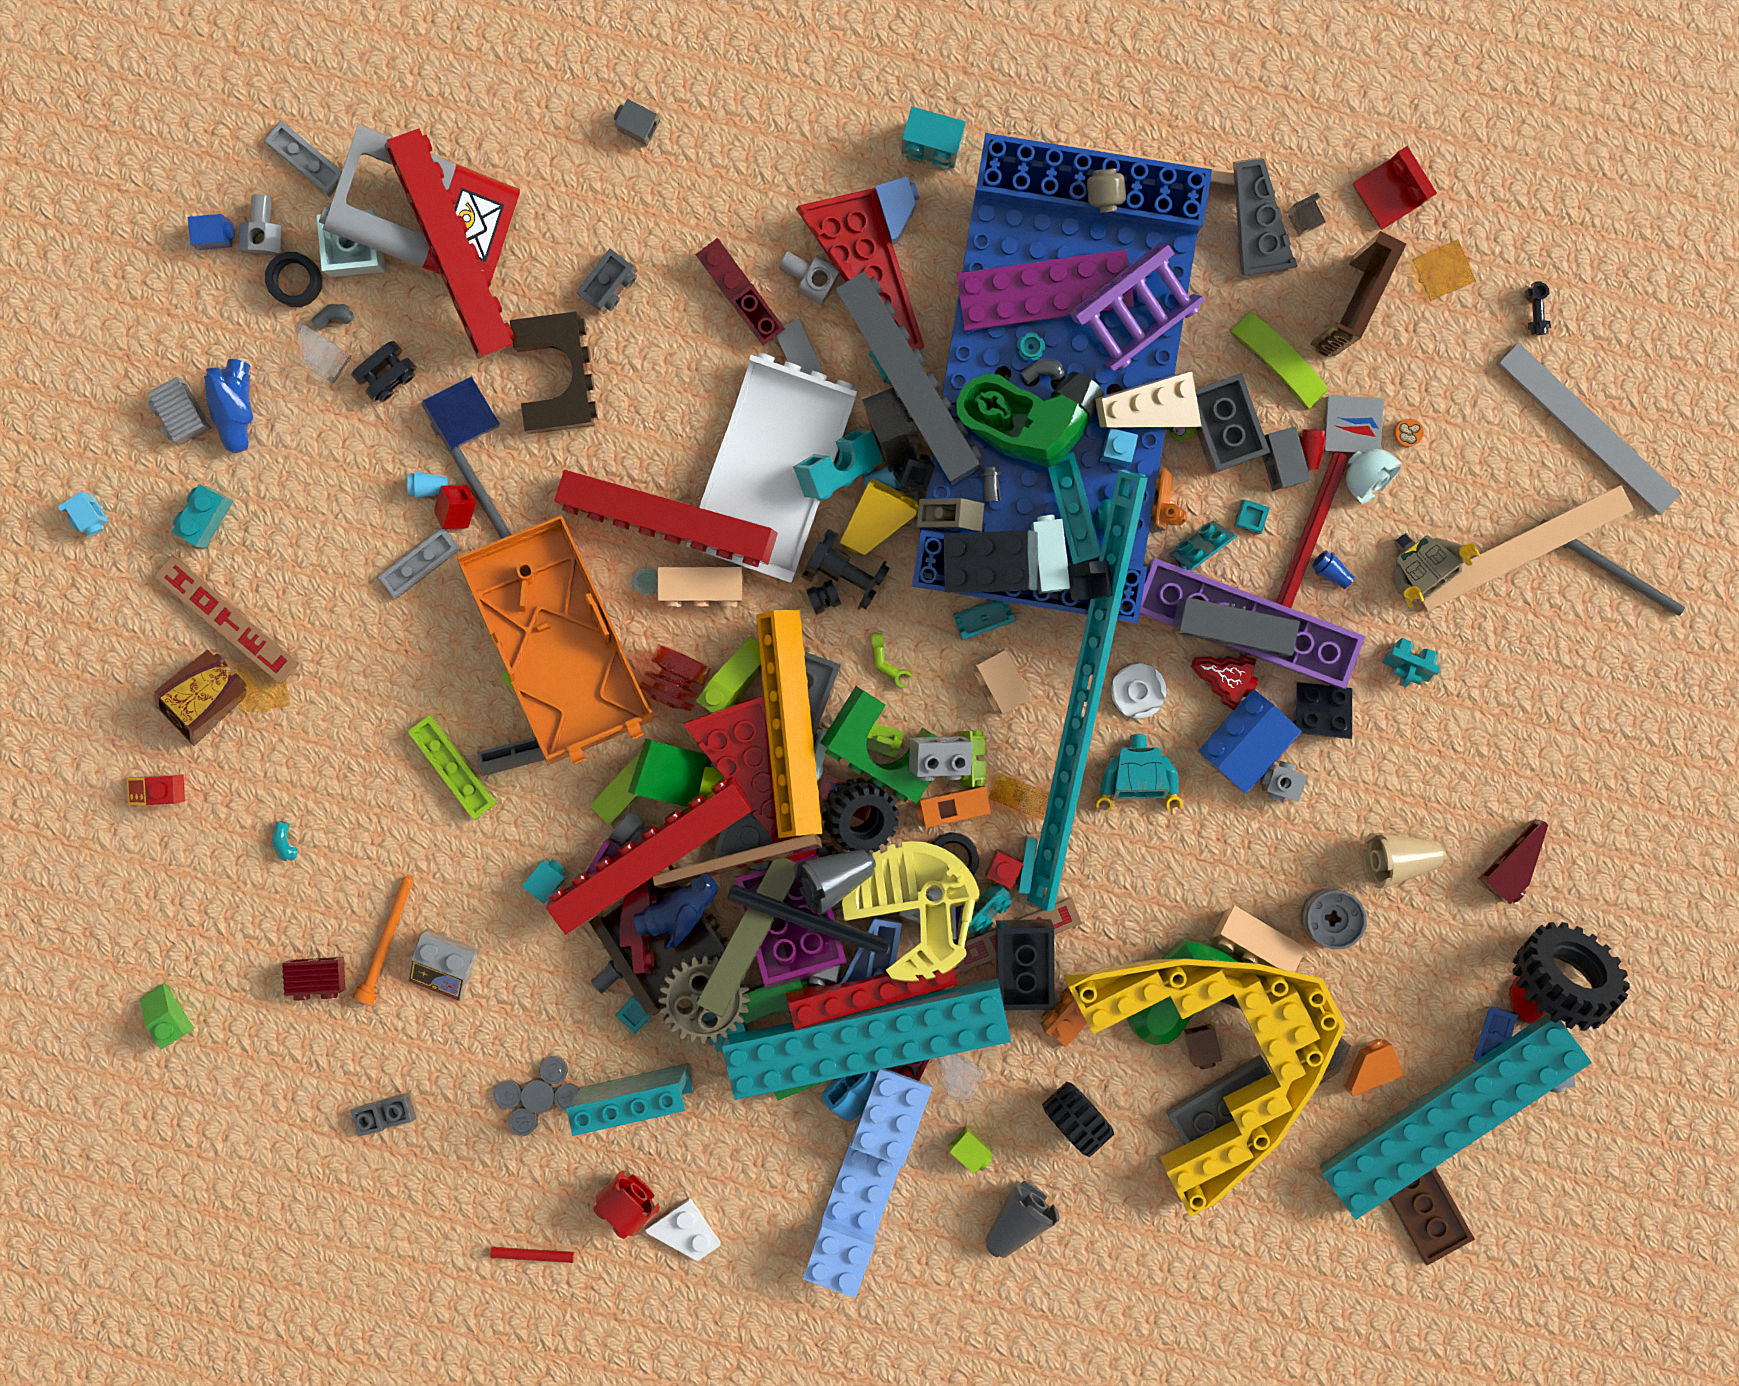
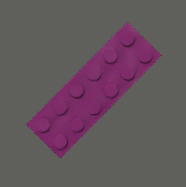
[956,249,1134,332]

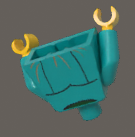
[1096,734,1183,811]

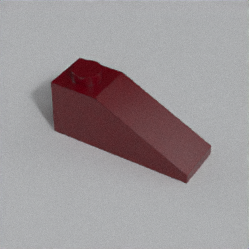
[1478,819,1548,904]

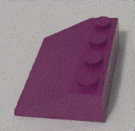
[736,855,847,990]

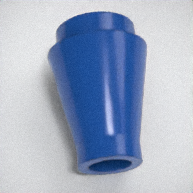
[1312,550,1355,589]

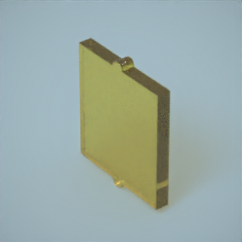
[1412,239,1476,301]
[237,662,290,712]

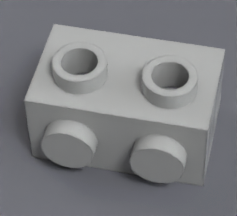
[909,736,972,781]

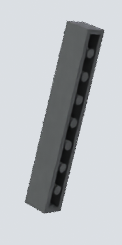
[836,271,983,486]

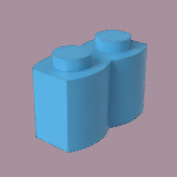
[821,1070,878,1122]

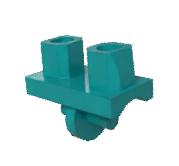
[1382,638,1441,688]

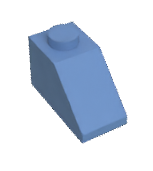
[875,176,919,245]

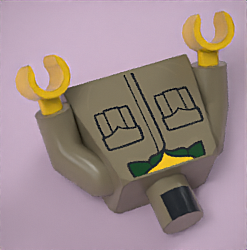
[1393,533,1481,608]

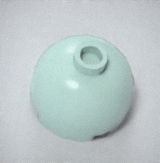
[1346,449,1402,504]

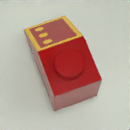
[127,774,185,805]

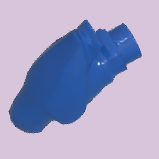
[204,359,253,453]

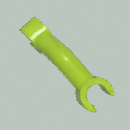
[872,633,912,688]

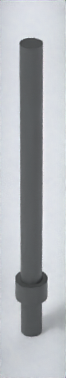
[421,399,512,539]
[1539,519,1685,616]

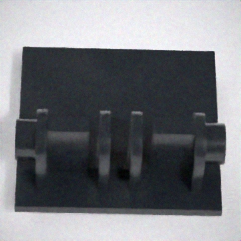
[1293,682,1352,739]

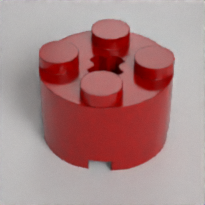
[593,1171,660,1239]

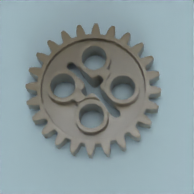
[658,953,750,1044]

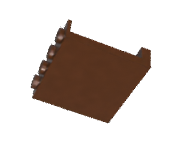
[1310,231,1406,357]

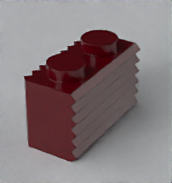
[282,957,346,1001]

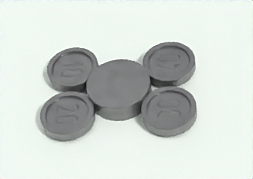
[494,1056,580,1136]

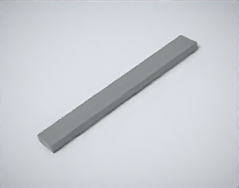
[1497,342,1680,515]

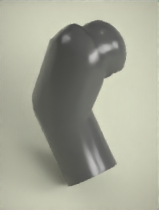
[311,304,354,330]
[1020,358,1064,384]

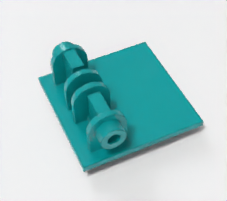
[1170,520,1237,571]
[960,883,1014,936]

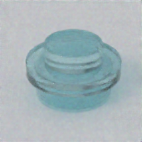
[632,567,658,595]

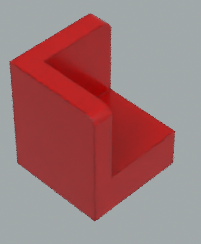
[434,485,476,529]

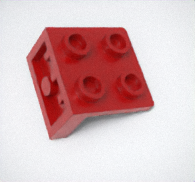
[1353,146,1437,230]

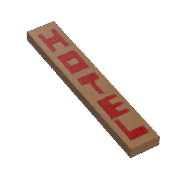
[154,555,299,684]
[653,834,822,889]
[954,897,1082,975]

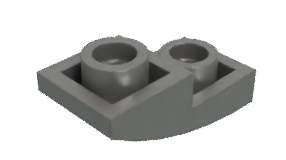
[351,1093,416,1137]

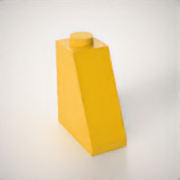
[840,478,919,555]

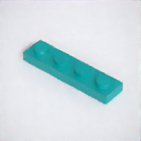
[1048,452,1101,565]

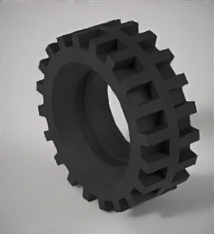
[1512,922,1630,1031]

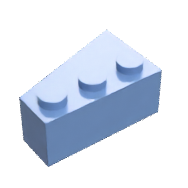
[839,916,902,984]

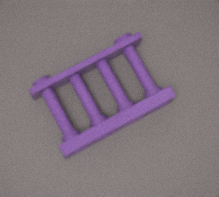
[1069,243,1205,371]

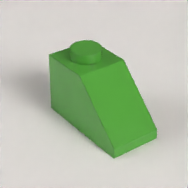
[140,983,195,1049]

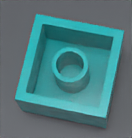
[901,106,966,169]

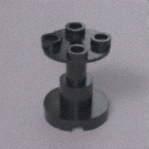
[801,529,890,610]

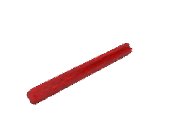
[1276,452,1348,608]

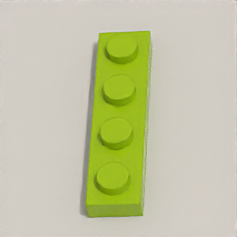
[407,715,497,820]

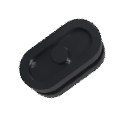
[351,341,416,403]

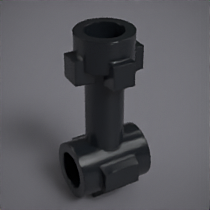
[1525,281,1551,336]

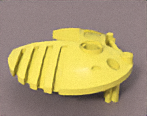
[842,841,980,982]

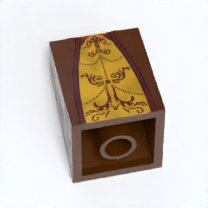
[154,649,247,746]

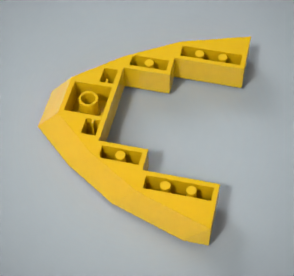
[1064,959,1346,1217]

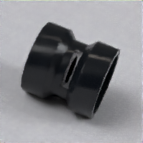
[806,579,842,615]

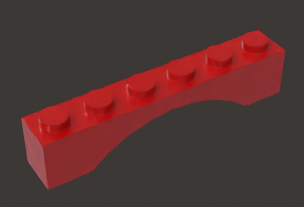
[785,968,958,1030]

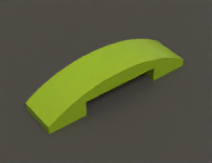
[1230,312,1329,410]

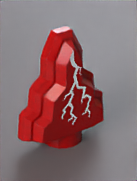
[1190,655,1258,710]

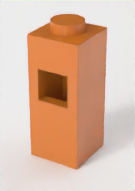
[915,785,991,828]

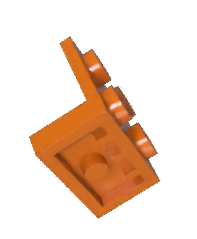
[1040,986,1087,1047]

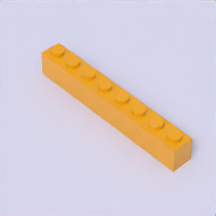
[756,610,822,838]

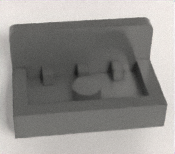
[576,248,638,314]

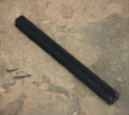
[728,885,890,955]

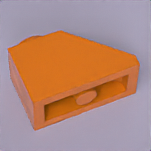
[1345,1039,1404,1097]

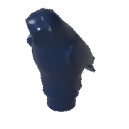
[634,873,718,950]

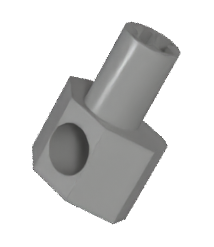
[239,194,282,255]
[779,251,840,305]

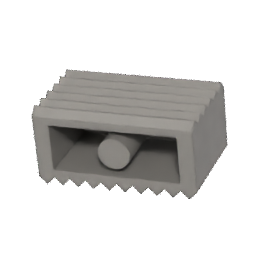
[148,377,211,444]

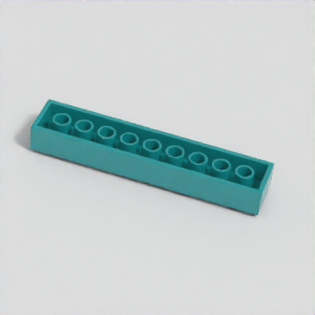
[722,979,1011,1100]
[1320,1013,1592,1220]

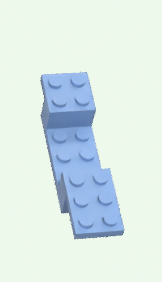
[803,1069,932,1298]

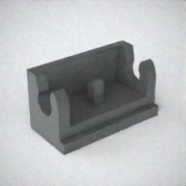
[1263,426,1311,491]

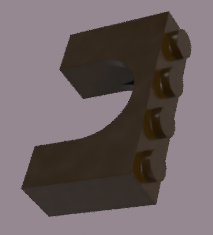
[510,311,598,434]

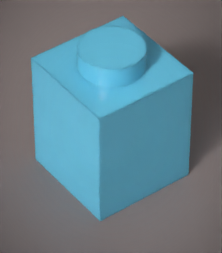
[1100,428,1138,467]

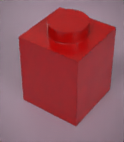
[985,849,1023,889]

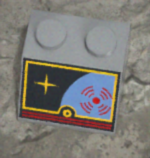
[408,930,480,1001]

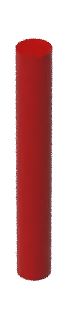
[490,1247,575,1263]

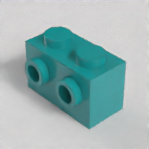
[171,484,233,548]

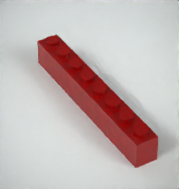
[384,128,514,359]
[554,470,778,567]
[546,777,752,935]

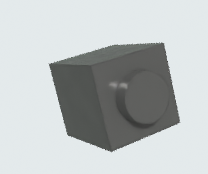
[614,99,660,146]

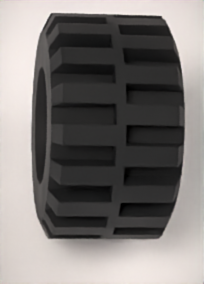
[822,778,899,853]
[1042,1082,1115,1157]

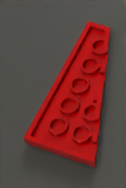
[796,188,925,350]
[682,695,816,861]

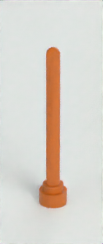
[352,876,413,1005]

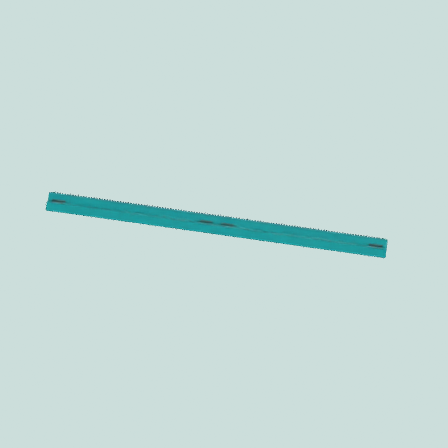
[1027,470,1148,911]

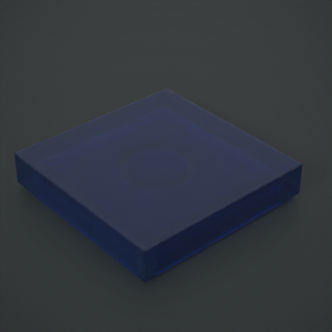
[422,376,500,451]

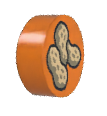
[1393,418,1424,447]

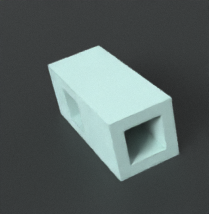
[1031,515,1070,594]

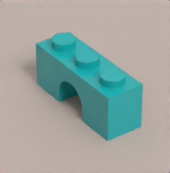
[793,429,883,501]

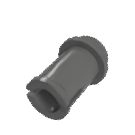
[979,466,1002,503]
[591,960,624,993]

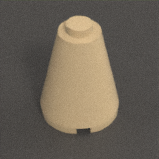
[1363,833,1446,889]

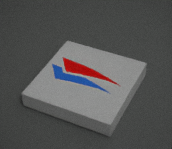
[1323,395,1384,454]

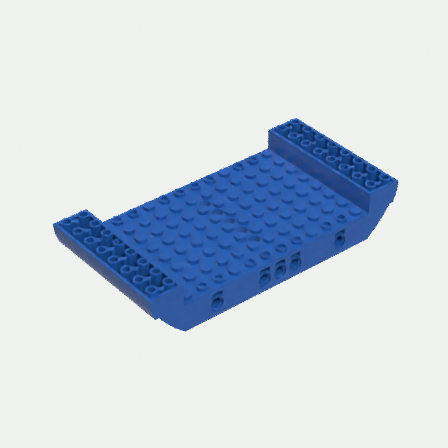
[912,133,1212,623]

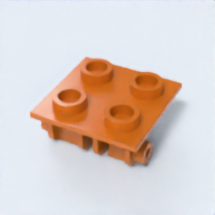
[1152,468,1187,530]

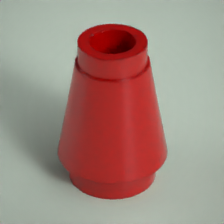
[1299,429,1327,470]

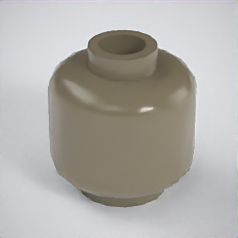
[1087,168,1126,213]

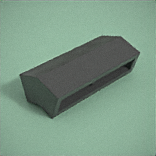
[477,738,545,776]

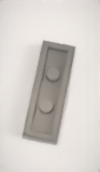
[264,120,342,197]
[377,528,461,599]

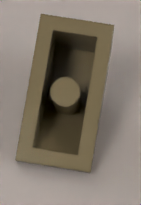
[917,498,984,532]

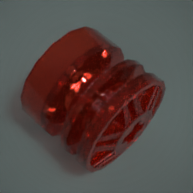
[639,644,712,711]

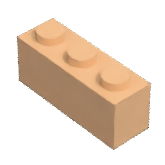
[658,567,744,607]
[1211,905,1306,972]

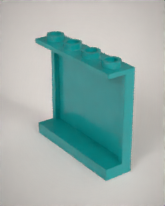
[566,1063,694,1136]

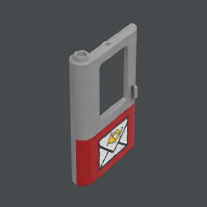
[319,124,520,287]

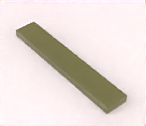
[696,857,796,1018]

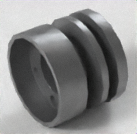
[1301,889,1367,949]

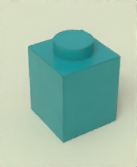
[522,858,568,904]

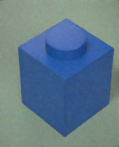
[188,214,235,250]

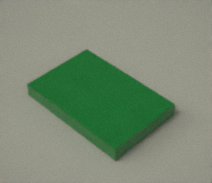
[628,738,711,807]

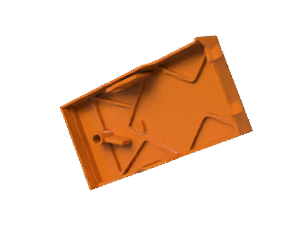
[457,515,652,766]

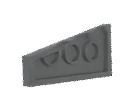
[1233,157,1298,276]
[1166,1055,1271,1144]

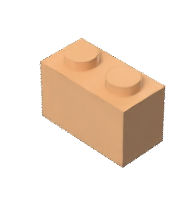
[974,650,1032,714]

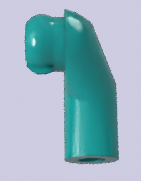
[271,821,298,861]

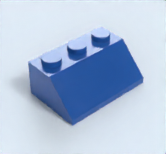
[1198,689,1302,794]

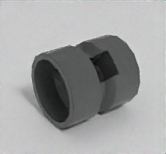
[609,810,651,847]

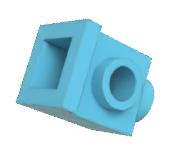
[58,492,109,537]

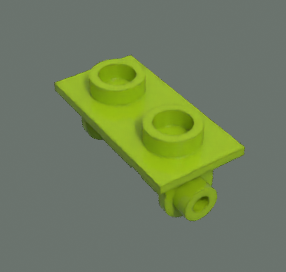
[867,722,905,758]
[958,730,987,787]

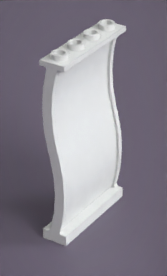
[686,352,858,583]

